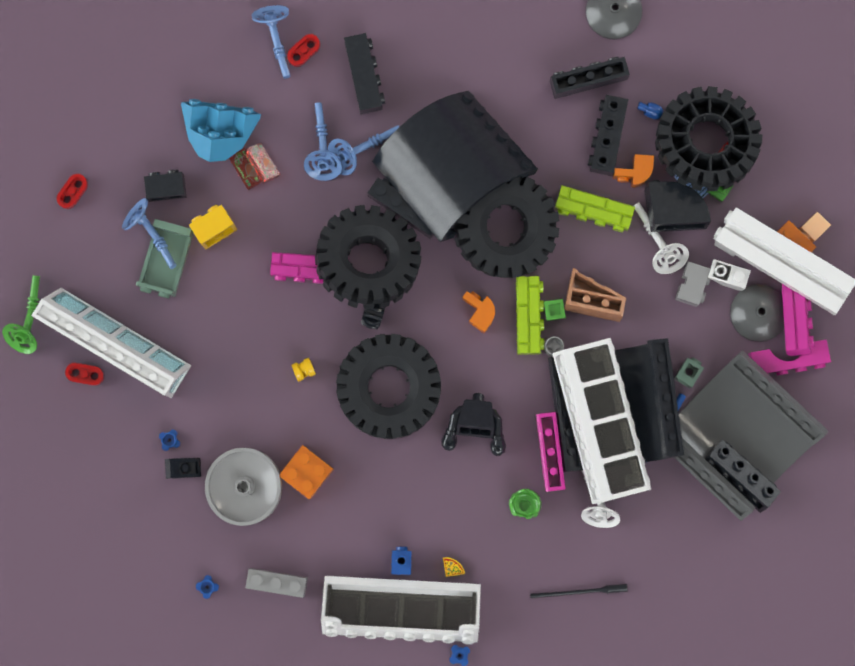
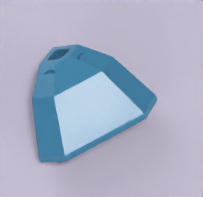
[181,99,261,162]

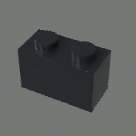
[144,170,187,202]

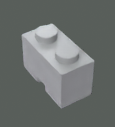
[675,261,711,307]

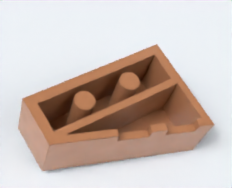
[564,268,626,322]

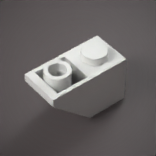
[708,259,751,291]

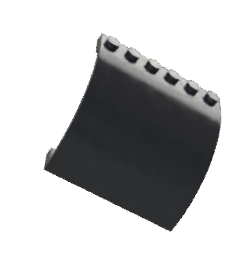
[372,91,538,242]
[548,338,684,472]

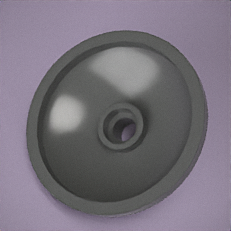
[586,0,642,39]
[730,284,784,342]

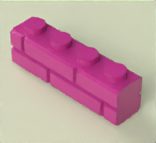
[270,252,349,284]
[782,284,815,356]
[535,412,565,492]

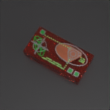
[244,143,280,183]
[229,148,265,191]

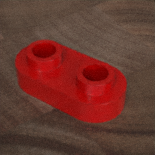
[287,34,320,67]
[57,174,88,209]
[65,363,104,386]

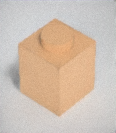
[799,212,831,243]

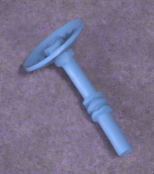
[252,5,291,79]
[304,102,342,181]
[327,125,399,175]
[122,198,177,269]

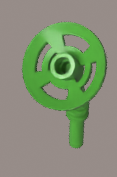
[2,275,40,354]

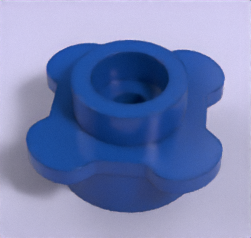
[159,429,180,451]
[196,575,219,599]
[449,645,470,666]

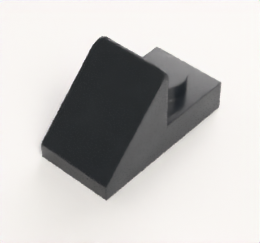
[165,458,201,479]

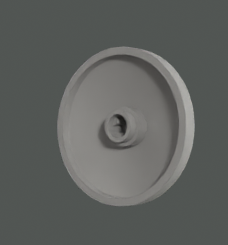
[205,448,282,526]

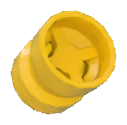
[291,357,316,382]

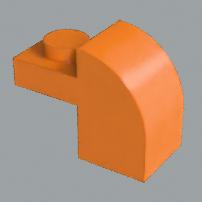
[613,154,654,188]
[462,291,495,333]

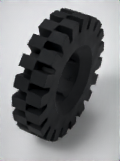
[655,86,762,192]
[453,176,560,278]
[315,205,422,309]
[336,334,441,439]

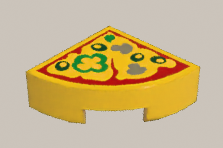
[443,557,465,577]

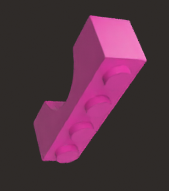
[747,339,831,376]

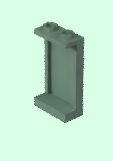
[136,219,194,299]

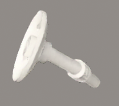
[633,202,689,274]
[581,470,620,528]

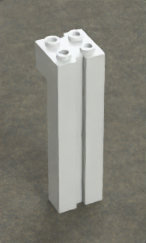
[713,208,855,316]

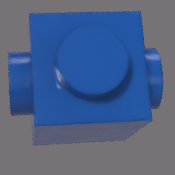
[391,547,412,575]

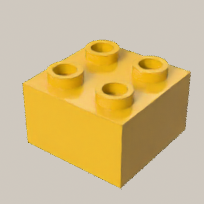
[189,204,238,250]

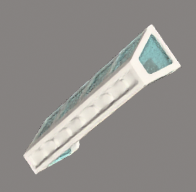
[31,288,191,398]

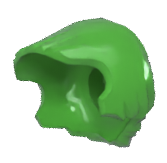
[509,488,542,519]

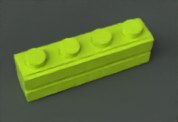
[554,185,635,232]
[516,276,545,355]

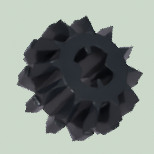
[361,304,385,329]

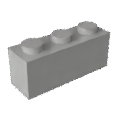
[245,568,308,598]

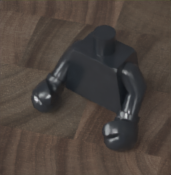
[441,393,506,456]

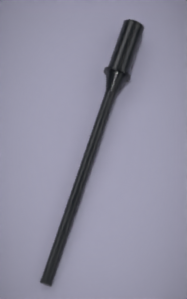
[530,584,628,598]

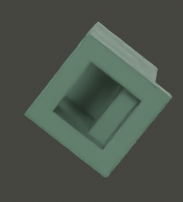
[674,357,704,389]

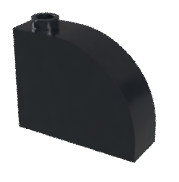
[644,180,711,232]

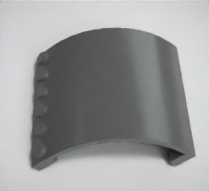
[674,350,828,521]

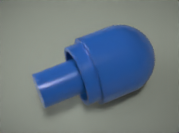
[637,102,663,120]

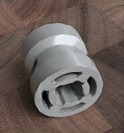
[544,336,564,357]

